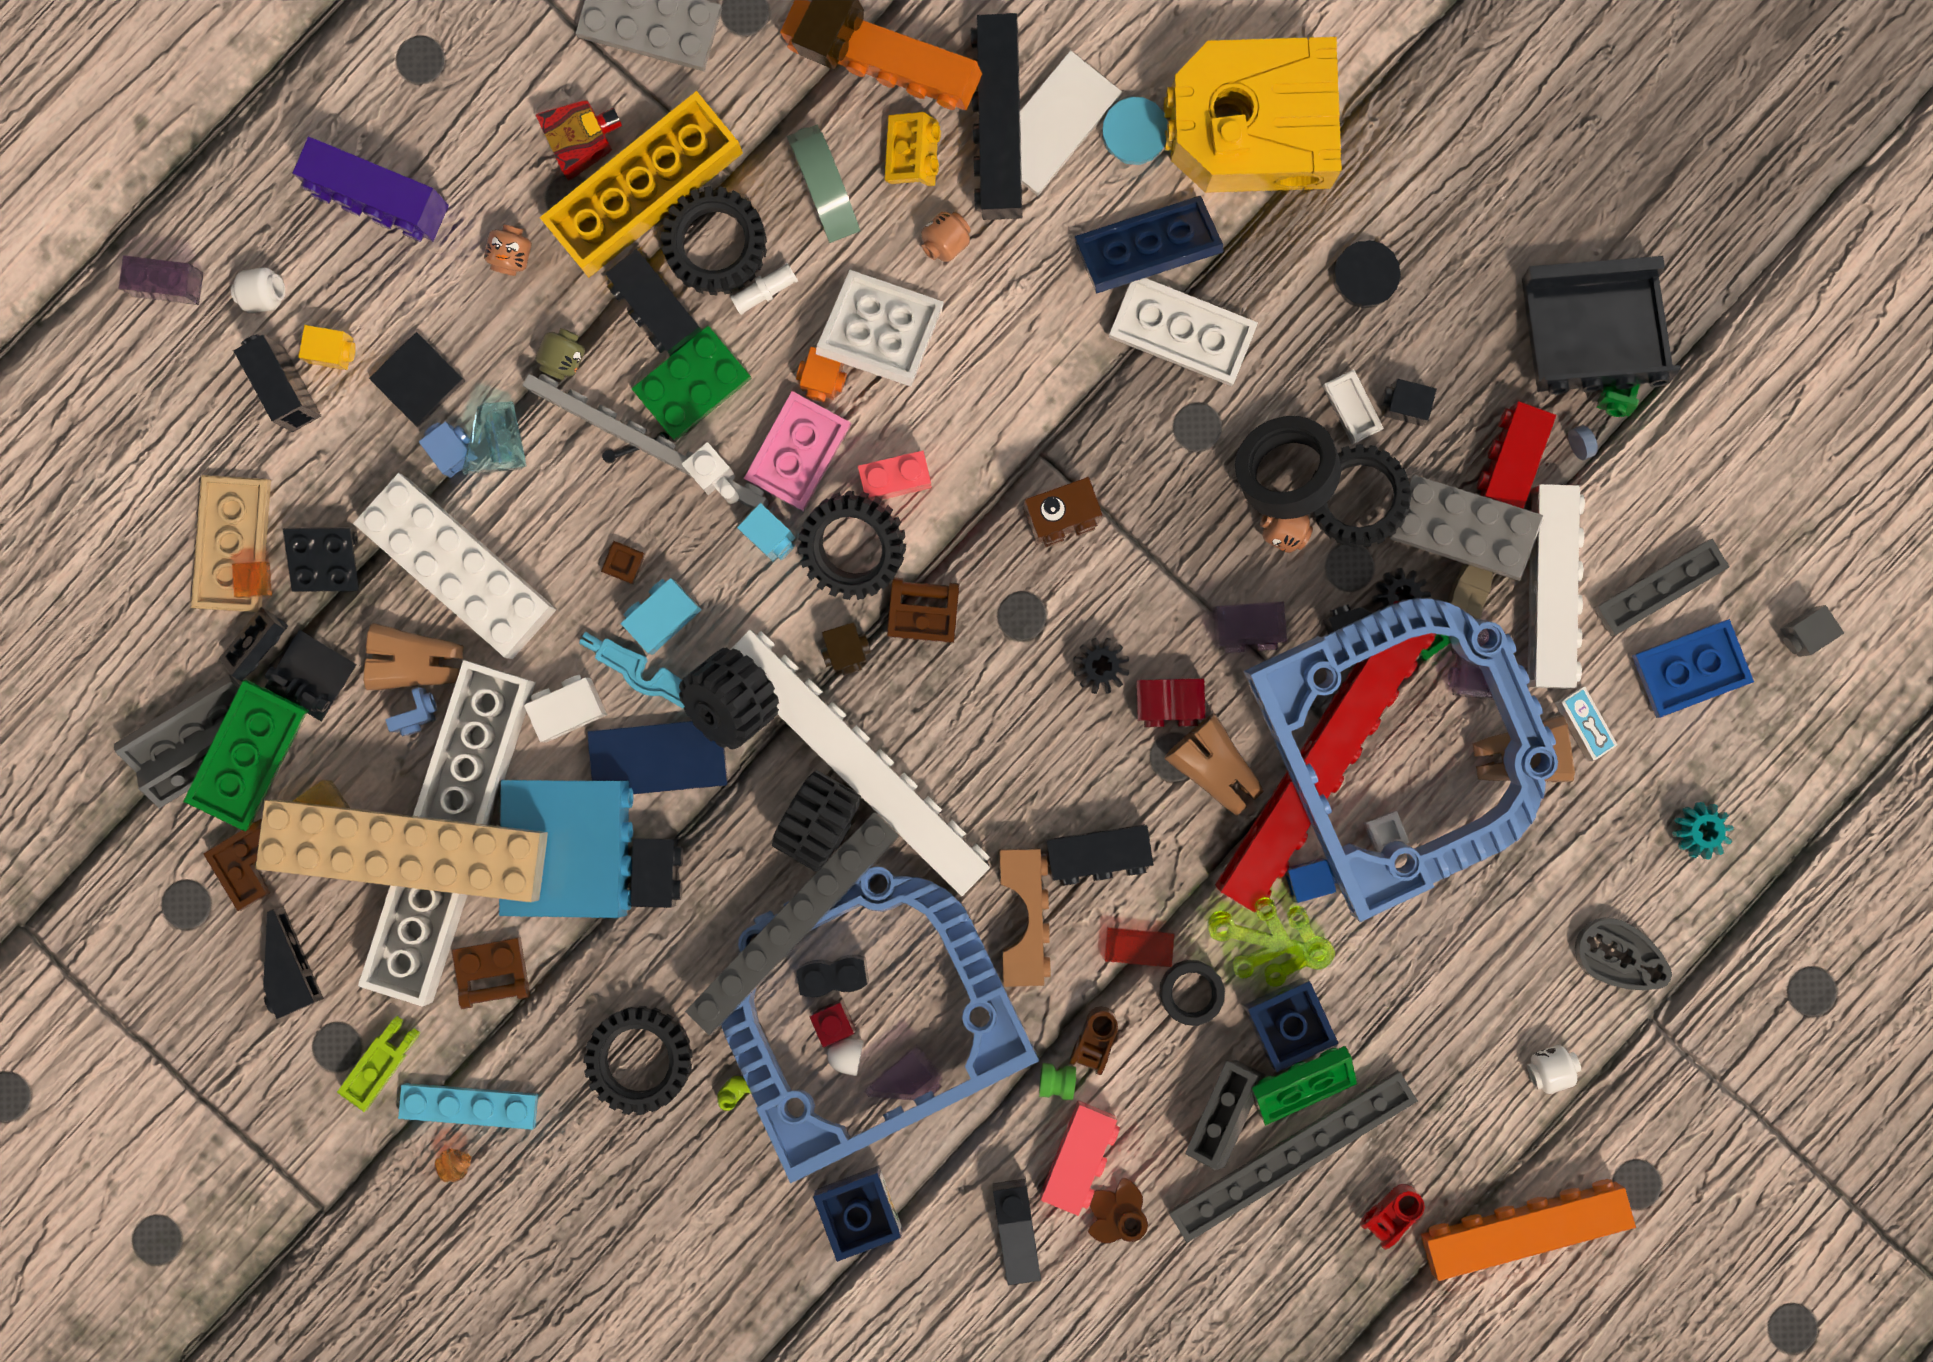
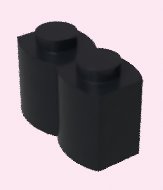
[796,955,869,997]

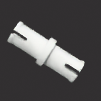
[730,263,798,315]

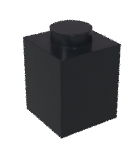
[1381,379,1437,426]

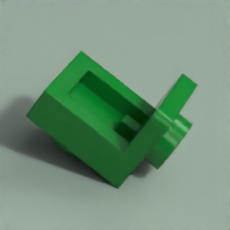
[1596,384,1640,417]

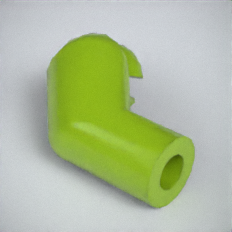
[717,1076,751,1111]

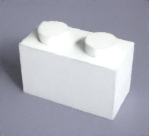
[524,675,607,743]

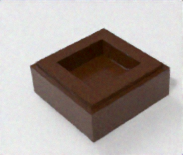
[601,541,646,585]

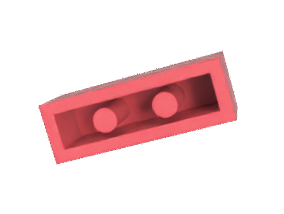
[1040,1100,1120,1216]

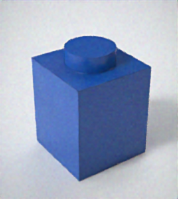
[1285,858,1337,903]

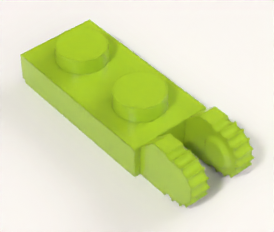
[337,1016,421,1112]

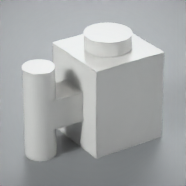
[682,442,739,504]

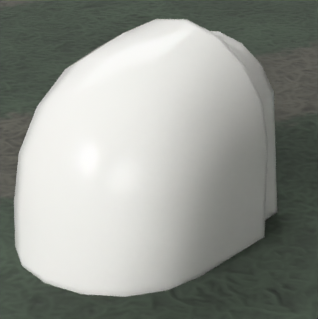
[827,1037,864,1076]

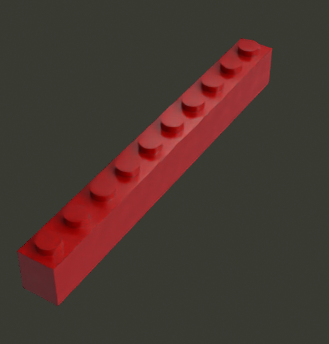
[1215,601,1436,913]

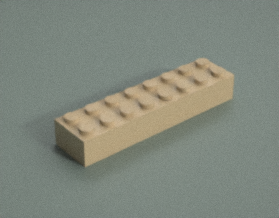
[255,800,548,902]

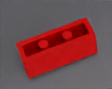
[1476,401,1557,509]

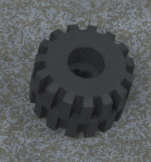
[679,647,779,749]
[772,770,861,872]

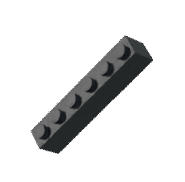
[971,13,1023,220]

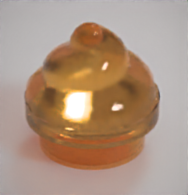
[435,1148,472,1182]

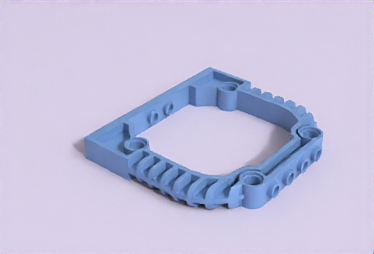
[1244,598,1558,922]
[721,866,1039,1183]

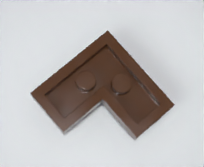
[203,818,271,911]

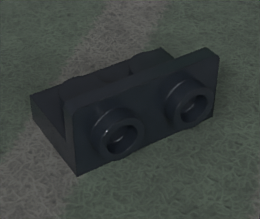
[219,607,288,682]

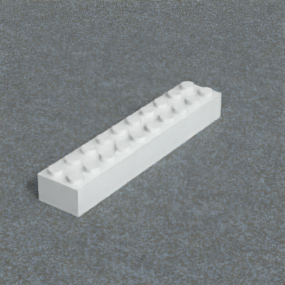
[358,660,536,1007]

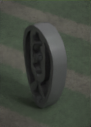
[1575,918,1672,991]

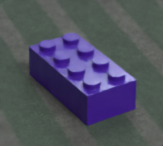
[292,136,449,242]

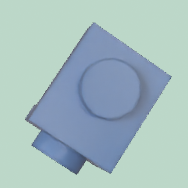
[385,687,437,737]

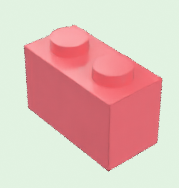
[858,450,932,501]

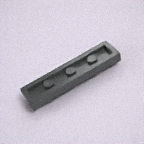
[1594,539,1730,636]

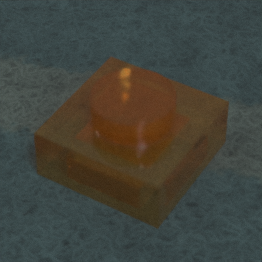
[232,561,272,598]

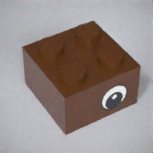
[1023,477,1103,548]

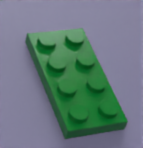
[183,680,308,832]

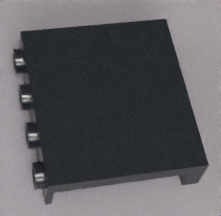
[1522,256,1681,395]

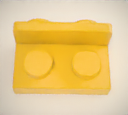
[885,112,941,186]

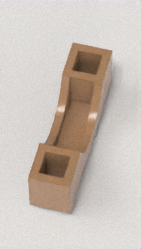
[999,848,1051,987]

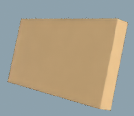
[191,475,271,612]

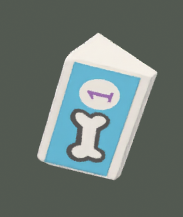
[1555,686,1617,761]

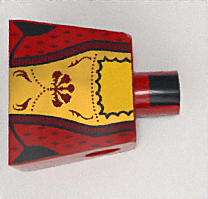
[536,100,622,181]

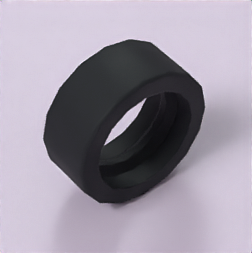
[1159,960,1225,1026]

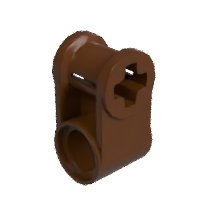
[1069,1006,1118,1076]

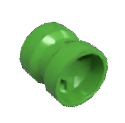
[1039,1063,1076,1101]

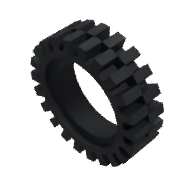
[661,186,767,295]
[798,491,906,600]
[583,1006,693,1115]

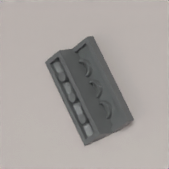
[114,674,241,809]

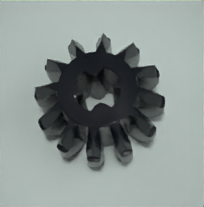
[1372,568,1431,612]
[1073,638,1129,694]

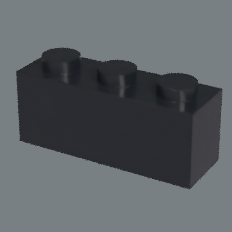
[605,249,701,356]
[1046,824,1154,886]

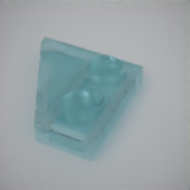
[462,402,527,474]

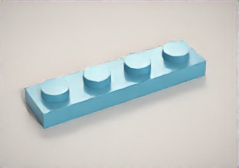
[398,1083,538,1130]

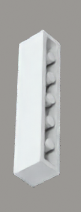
[1527,484,1585,689]

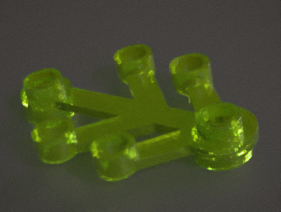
[1207,898,1335,987]

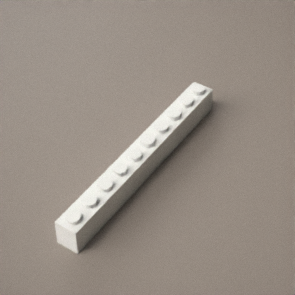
[730,630,990,896]

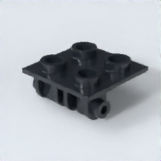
[283,527,359,592]
[264,630,357,722]

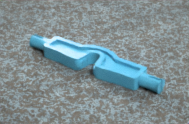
[579,632,685,708]

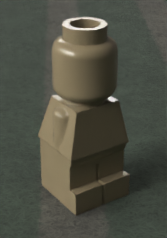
[1446,564,1493,619]

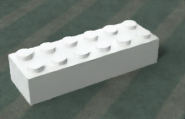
[353,473,557,659]

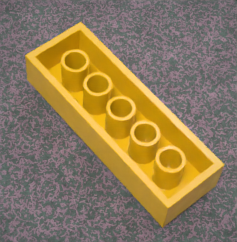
[539,91,743,278]

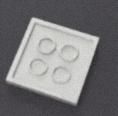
[816,270,944,387]

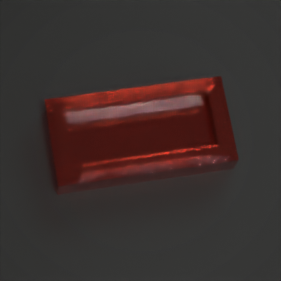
[1104,927,1175,968]

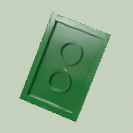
[632,326,752,442]
[1252,1046,1357,1126]

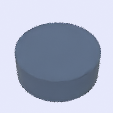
[1568,425,1598,460]

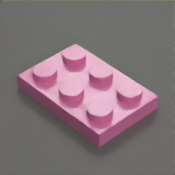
[744,391,851,512]

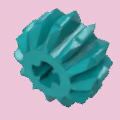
[1672,802,1734,860]

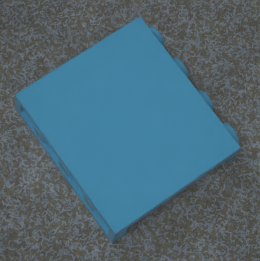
[499,780,634,918]

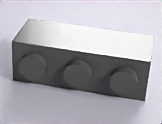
[1185,1060,1266,1170]

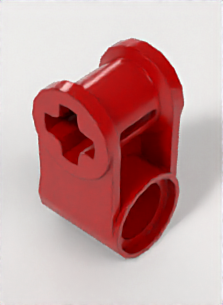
[1360,1184,1425,1250]

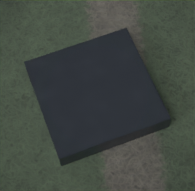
[369,332,465,427]

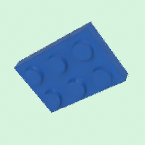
[1632,619,1754,718]

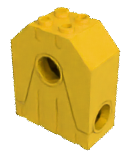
[1163,37,1342,193]

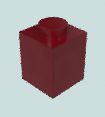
[809,998,856,1048]

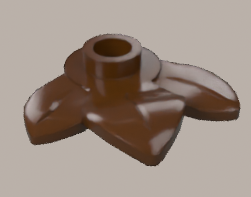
[1088,1178,1148,1244]

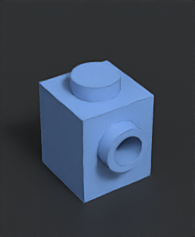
[419,421,477,478]

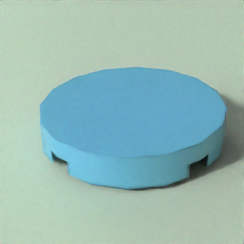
[1102,97,1168,165]

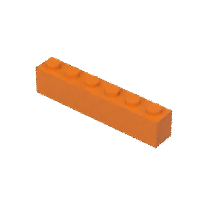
[780,0,982,110]
[1421,1179,1636,1281]

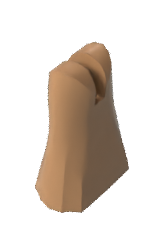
[363,623,464,691]
[1165,713,1264,816]
[1472,715,1575,782]

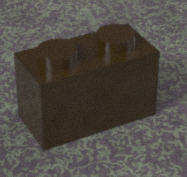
[791,0,864,70]

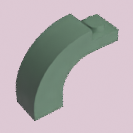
[787,124,860,243]

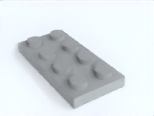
[576,0,722,72]
[1390,475,1543,581]

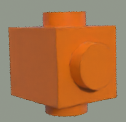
[796,347,847,402]

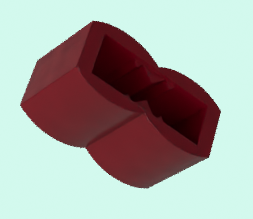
[1136,679,1206,728]

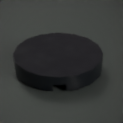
[1333,240,1401,308]

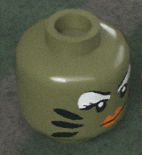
[535,328,585,380]

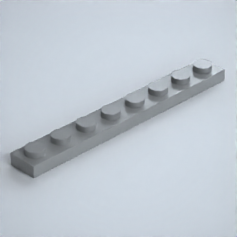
[522,374,769,509]

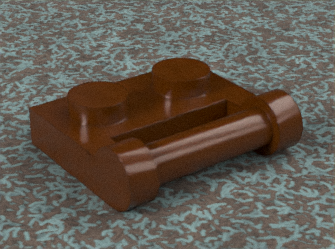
[887,577,960,643]
[452,937,530,1009]

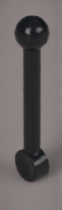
[602,432,669,464]

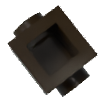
[820,622,871,676]

